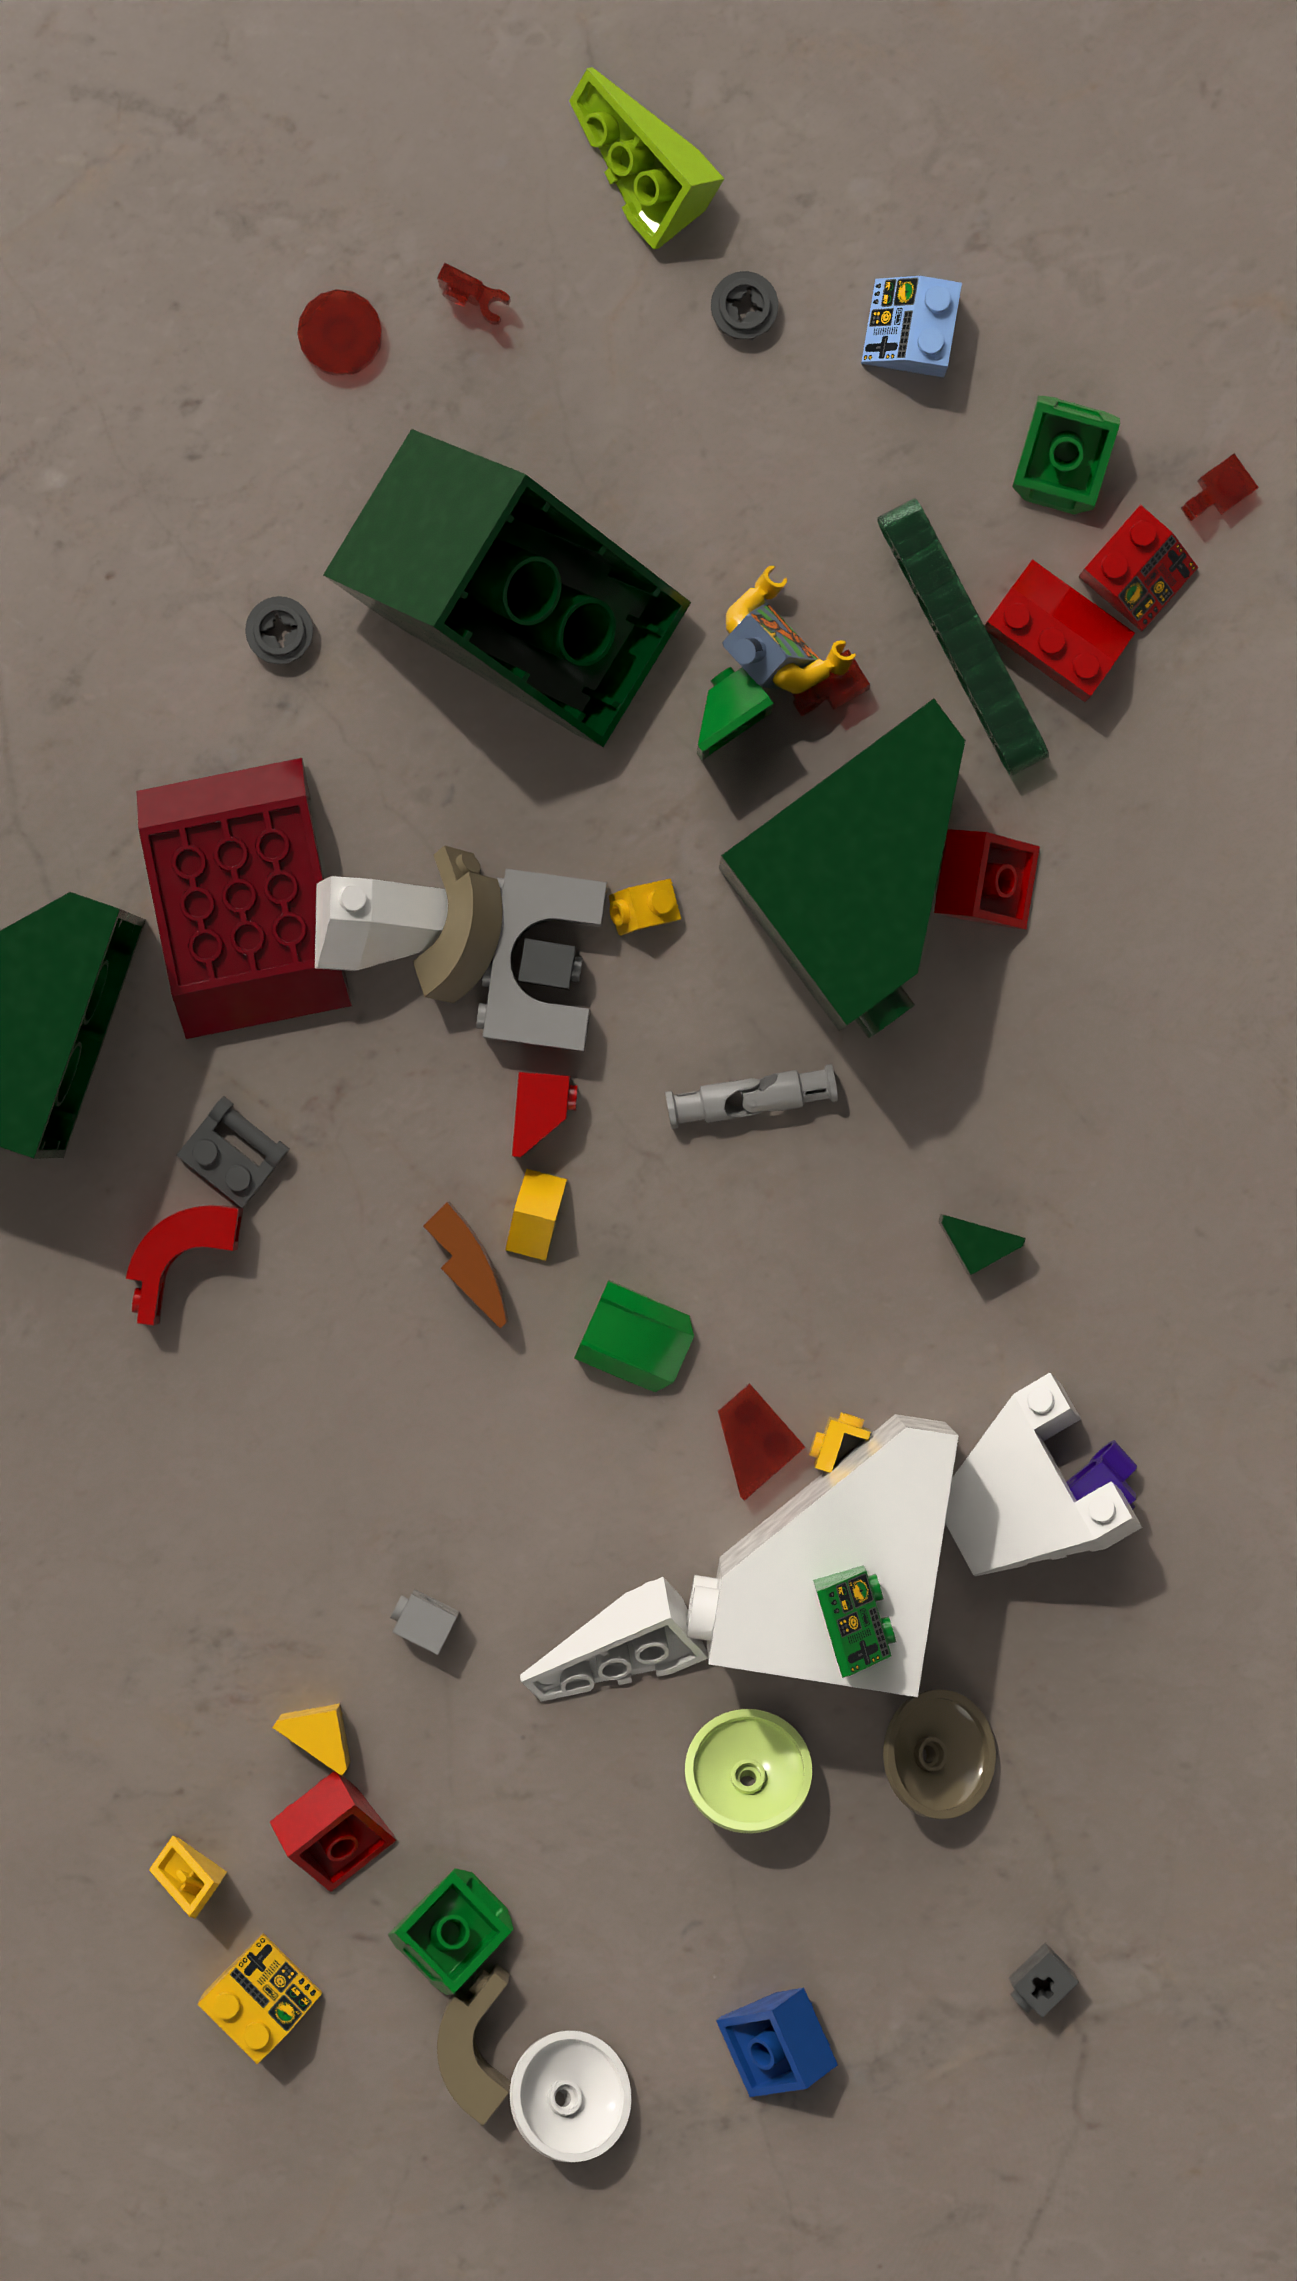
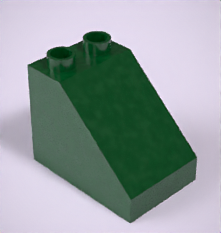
[323,429,691,748]
[719,698,966,1038]
[0,892,146,1159]

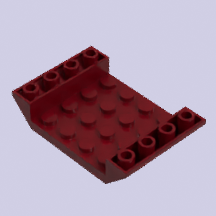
[136,758,352,1039]

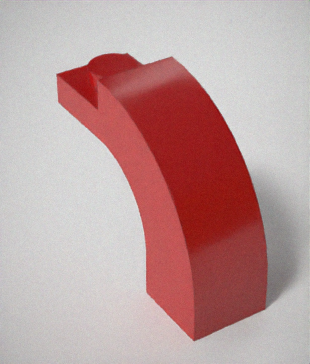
[126,1205,243,1326]

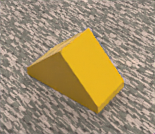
[505,1169,567,1261]
[272,1703,351,1776]
[149,1836,227,1919]

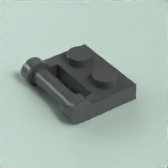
[176,1096,290,1208]

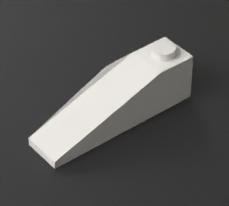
[315,876,448,971]
[520,1577,708,1702]

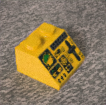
[197,1933,322,2064]

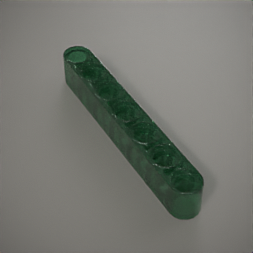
[877,498,1049,776]

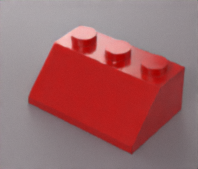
[983,559,1135,702]

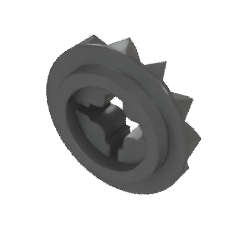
[711,271,779,340]
[245,596,313,665]

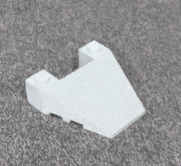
[945,1373,1143,1576]

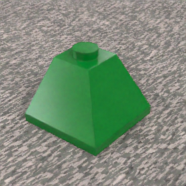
[697,667,773,761]

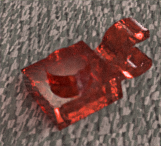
[437,263,511,325]
[1181,453,1259,522]
[793,649,870,716]

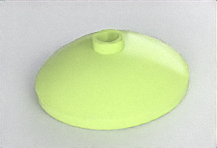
[685,1709,812,1834]

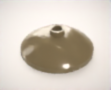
[883,1690,996,1819]

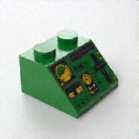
[813,1565,896,1678]

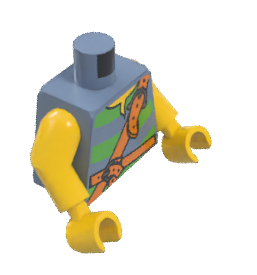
[722,566,856,694]

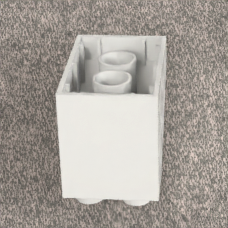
[687,1414,959,1697]

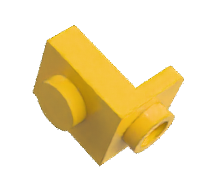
[609,878,681,936]
[809,1412,871,1473]

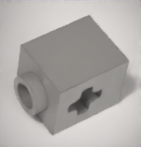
[390,1589,459,1655]

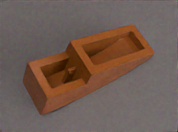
[423,1201,508,1329]

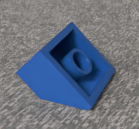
[716,1987,838,2097]

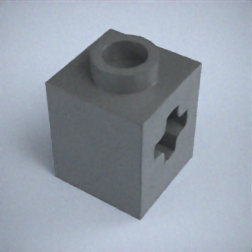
[518,938,583,990]
[1009,1943,1079,2018]

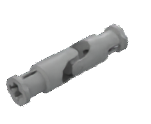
[665,1064,838,1129]

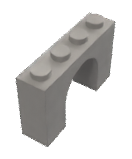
[476,869,608,1052]

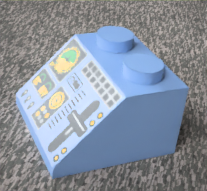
[861,276,962,378]

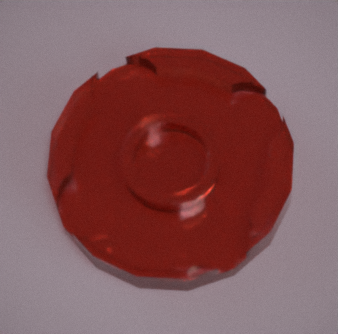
[297,289,382,376]

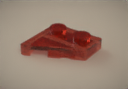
[718,1382,805,1501]

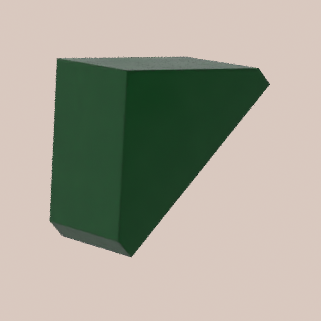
[938,1214,1026,1275]

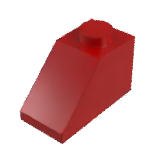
[512,1072,578,1157]

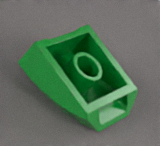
[1012,396,1120,514]
[574,1280,694,1392]
[388,1868,514,1995]

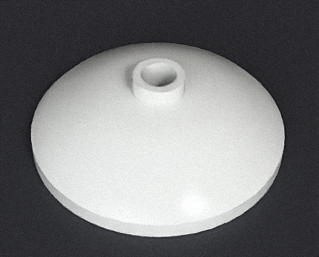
[510,2031,631,2163]

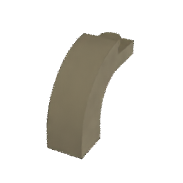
[413,846,503,1003]
[437,1963,511,2126]

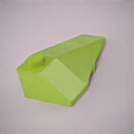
[569,67,724,250]

